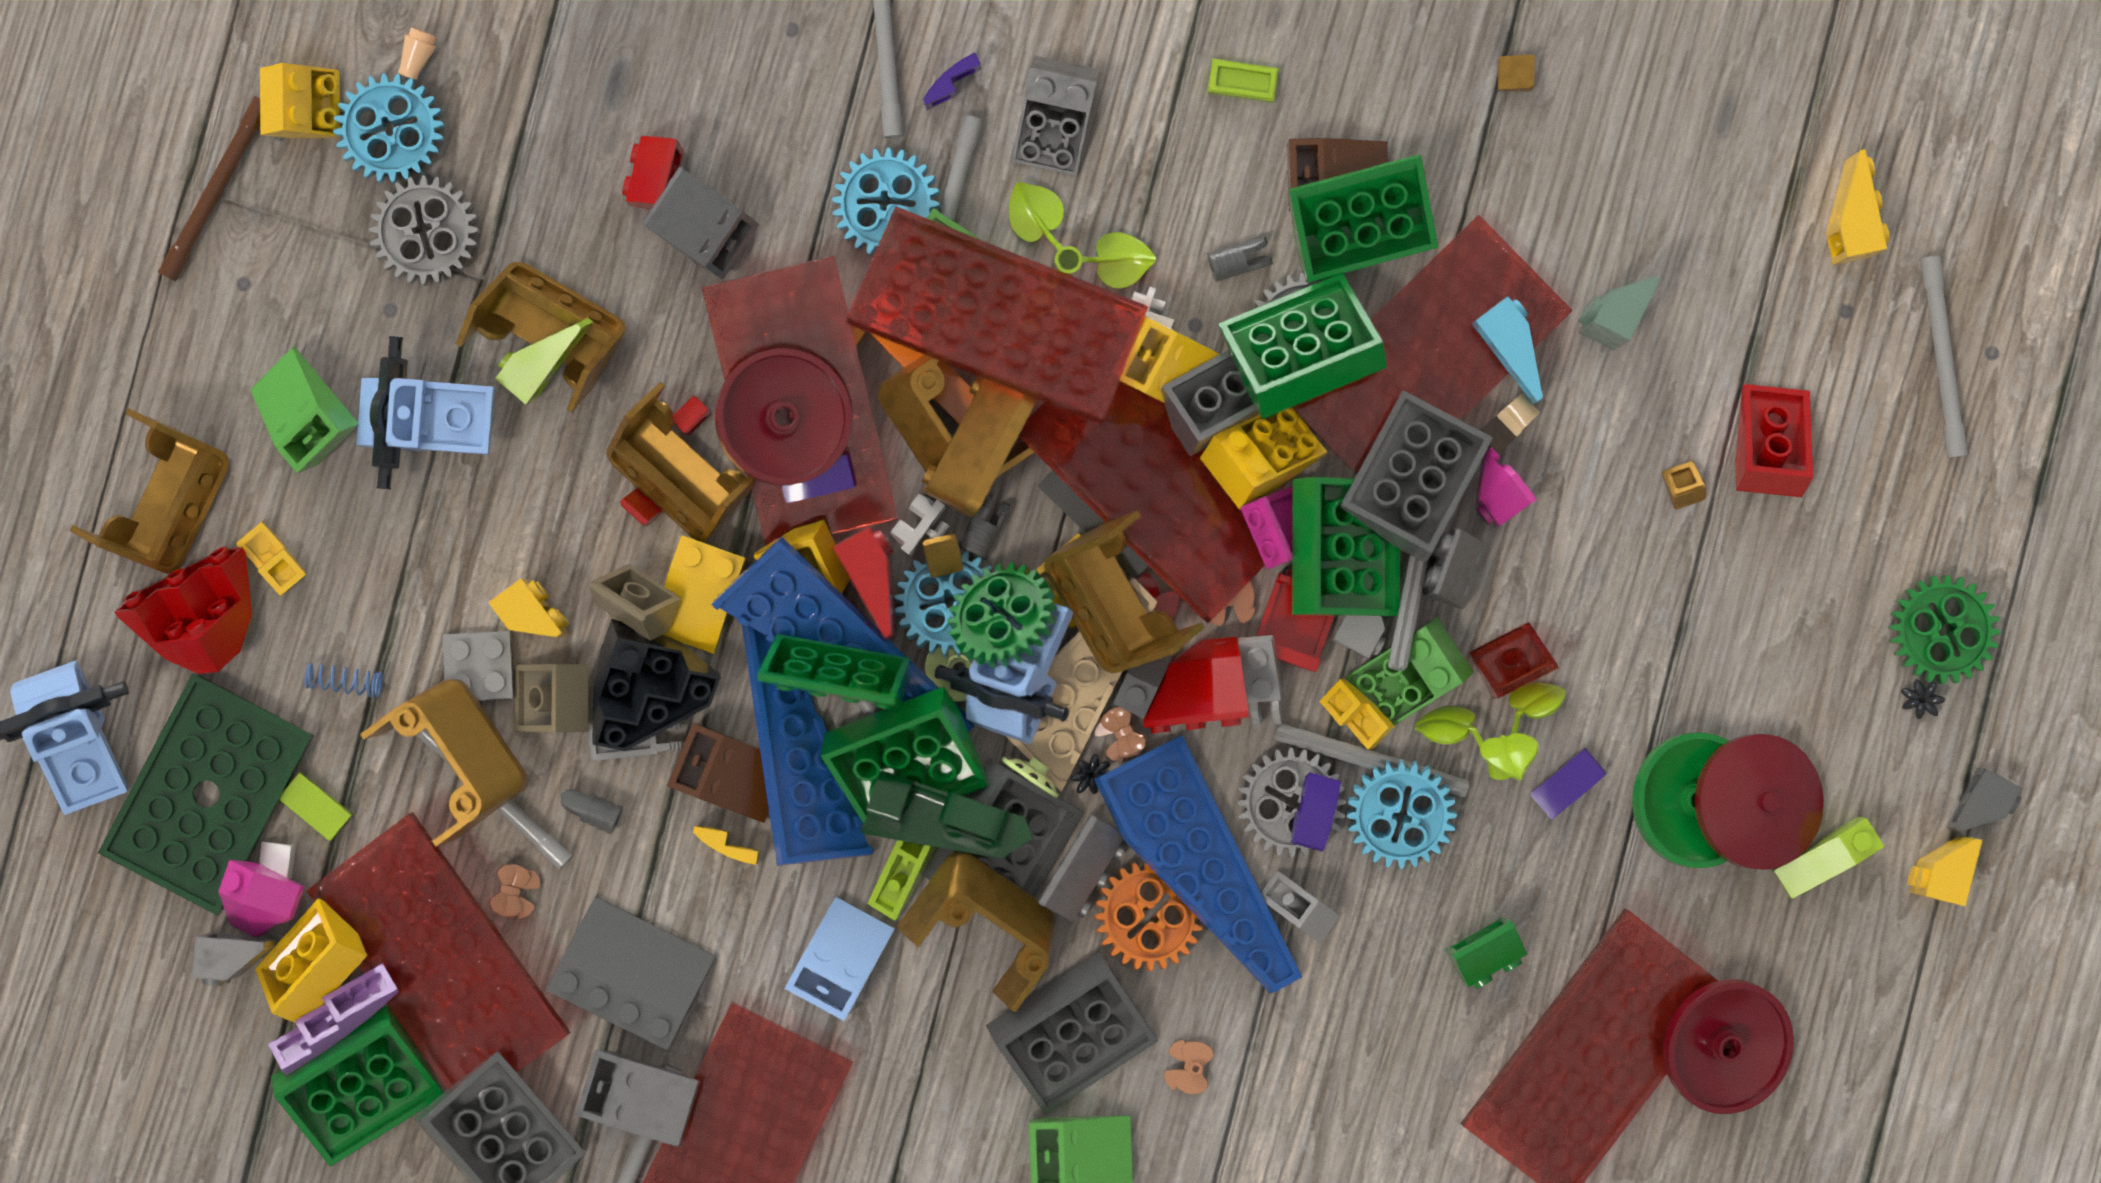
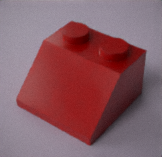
[622,136,684,210]

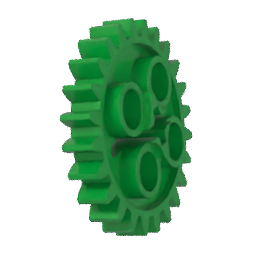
[948,562,1057,668]
[1888,575,2001,684]

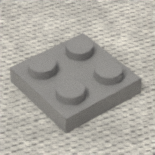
[442,631,515,700]

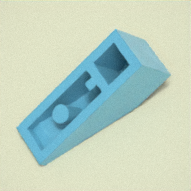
[1472,296,1543,404]

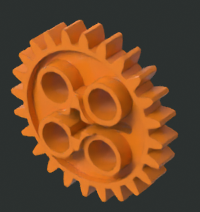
[1093,862,1202,972]

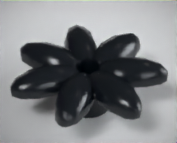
[1901,679,1945,719]
[1070,753,1110,794]

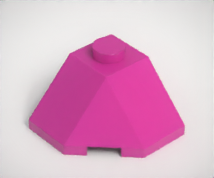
[1476,447,1537,527]
[218,860,304,937]

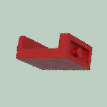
[1256,570,1335,672]

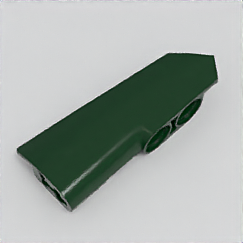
[861,770,1033,859]

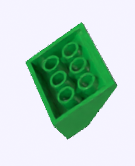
[1288,154,1439,283]
[1218,273,1387,419]
[1292,477,1400,616]
[757,634,910,709]
[821,686,989,823]
[271,1005,444,1167]

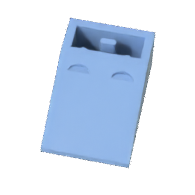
[784,897,895,1021]

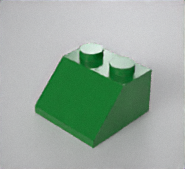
[1445,917,1527,989]

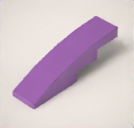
[268,964,399,1076]

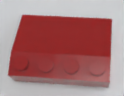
[833,527,897,640]

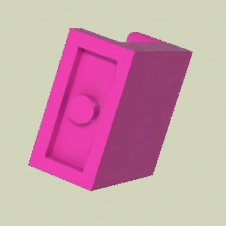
[1240,476,1316,570]

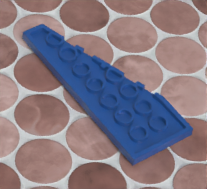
[1094,735,1302,993]

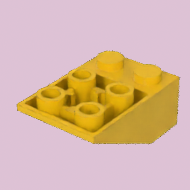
[1826,149,1890,265]
[1111,314,1220,403]
[1200,407,1327,510]

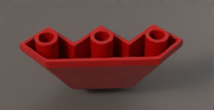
[114,546,252,674]
[1142,636,1249,734]

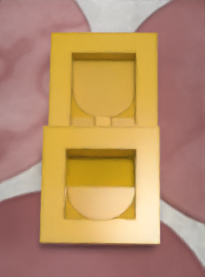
[236,520,306,596]
[1319,678,1395,750]
[693,825,761,865]

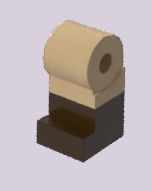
[1480,393,1540,454]

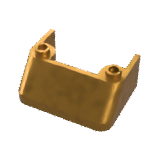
[455,262,626,412]
[878,334,1034,477]
[921,371,1038,517]
[606,381,757,542]
[69,408,229,574]
[1044,510,1205,673]
[360,679,527,847]
[897,851,1054,1012]

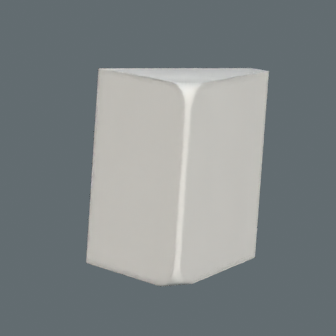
[259,841,296,879]

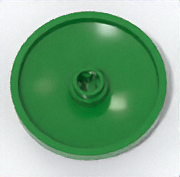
[1632,733,1729,868]

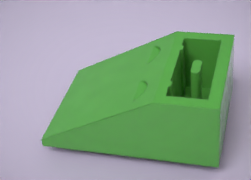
[250,347,359,473]
[1346,617,1474,725]
[1029,1115,1133,1183]

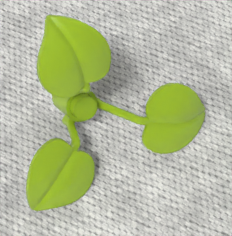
[1009,182,1156,338]
[1414,682,1566,781]

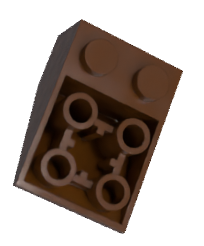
[1287,138,1388,212]
[667,723,769,823]

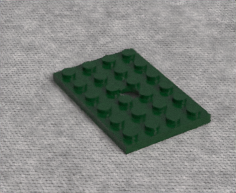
[98,673,314,916]

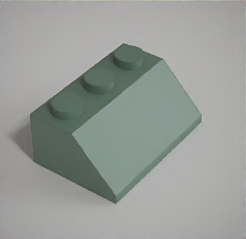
[1577,276,1661,350]

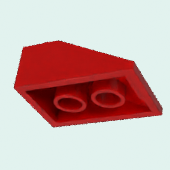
[1735,384,1813,498]

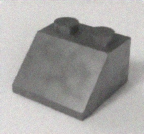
[192,932,278,986]

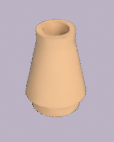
[398,27,437,80]

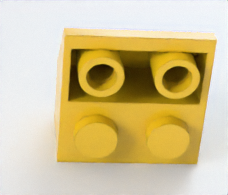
[260,63,340,138]
[488,578,570,638]

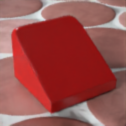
[673,396,711,435]
[620,488,662,526]

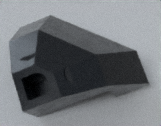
[592,619,721,751]

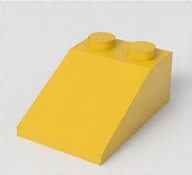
[663,535,749,654]

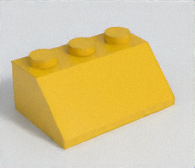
[255,898,367,1023]

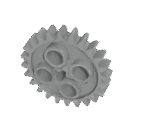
[369,175,480,286]
[1236,748,1347,858]

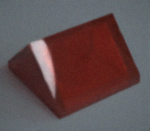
[1469,622,1559,699]

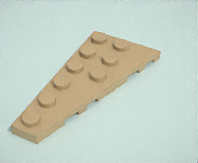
[1006,578,1158,792]

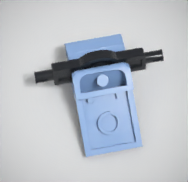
[356,336,495,490]
[935,604,1074,745]
[0,660,129,815]

